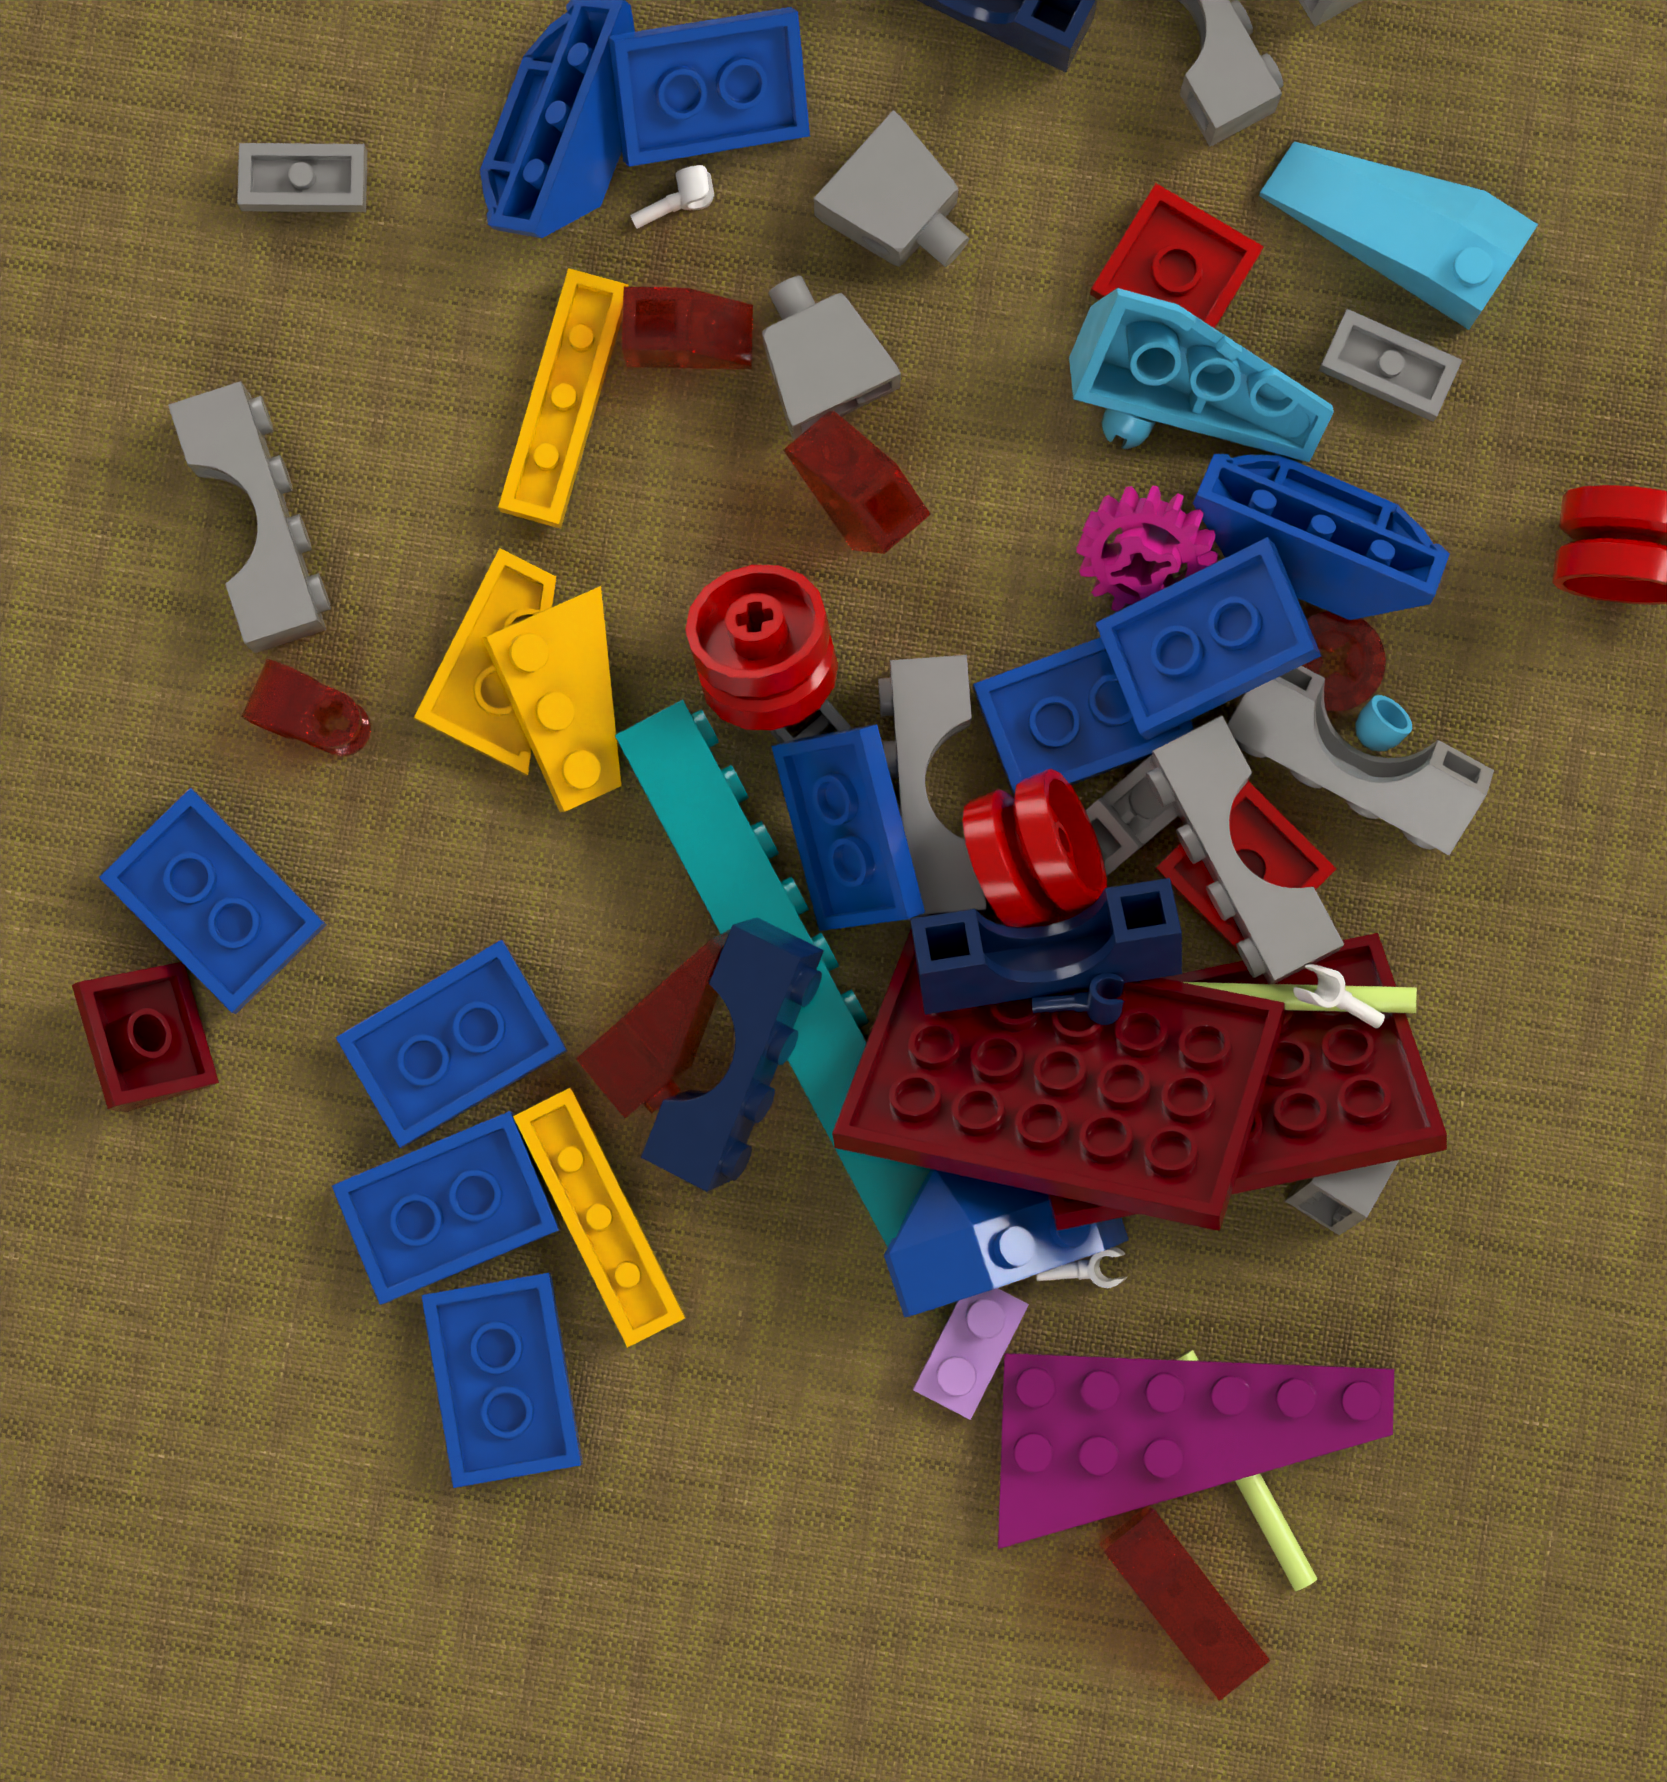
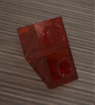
[622,286,753,370]
[783,411,931,554]

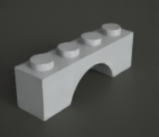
[1178,0,1284,147]
[168,381,331,653]
[878,655,986,920]
[1227,666,1494,855]
[1146,716,1344,984]

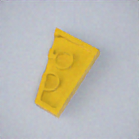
[413,548,556,776]
[482,586,622,813]

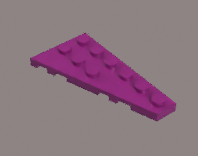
[998,1353,1395,1549]

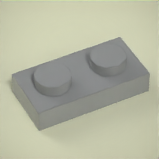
[237,143,368,212]
[1318,309,1462,422]

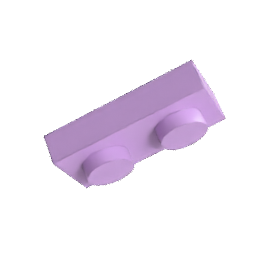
[913,1288,1029,1420]

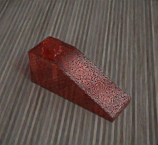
[576,929,730,1118]
[1098,1505,1270,1701]

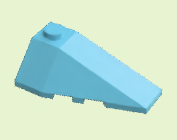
[1259,141,1538,330]
[1069,288,1334,462]

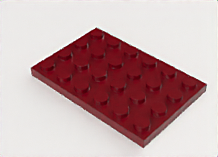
[832,928,1285,1231]
[1048,933,1447,1231]

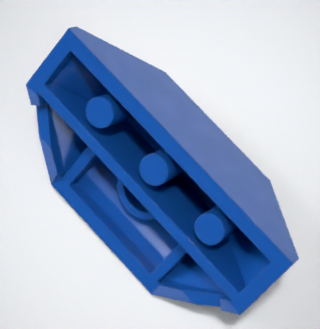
[480,0,635,238]
[1193,454,1450,620]
[884,1169,1129,1318]

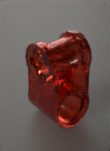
[241,659,372,757]

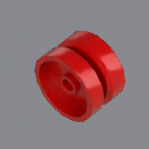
[1552,485,1667,605]
[685,565,838,731]
[962,768,1107,928]

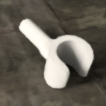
[630,165,714,229]
[1293,964,1385,1028]
[1036,1247,1127,1288]

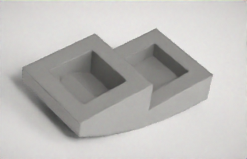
[1086,756,1179,877]

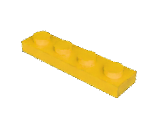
[498,268,630,529]
[513,1087,686,1348]

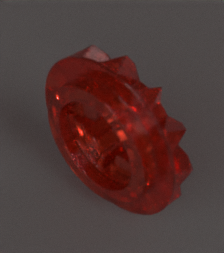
[1302,611,1386,712]

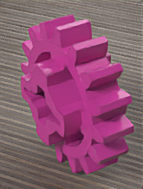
[1076,486,1218,612]

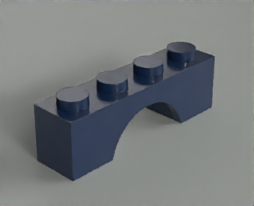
[917,0,1097,73]
[910,878,1182,1015]
[641,917,824,1192]

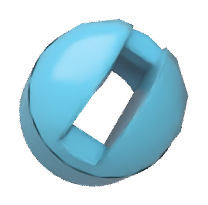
[1101,408,1156,449]
[1355,695,1412,751]

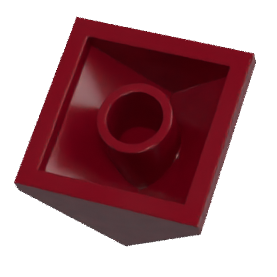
[72,962,219,1112]

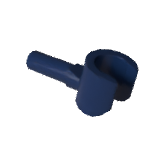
[1032,973,1124,1025]

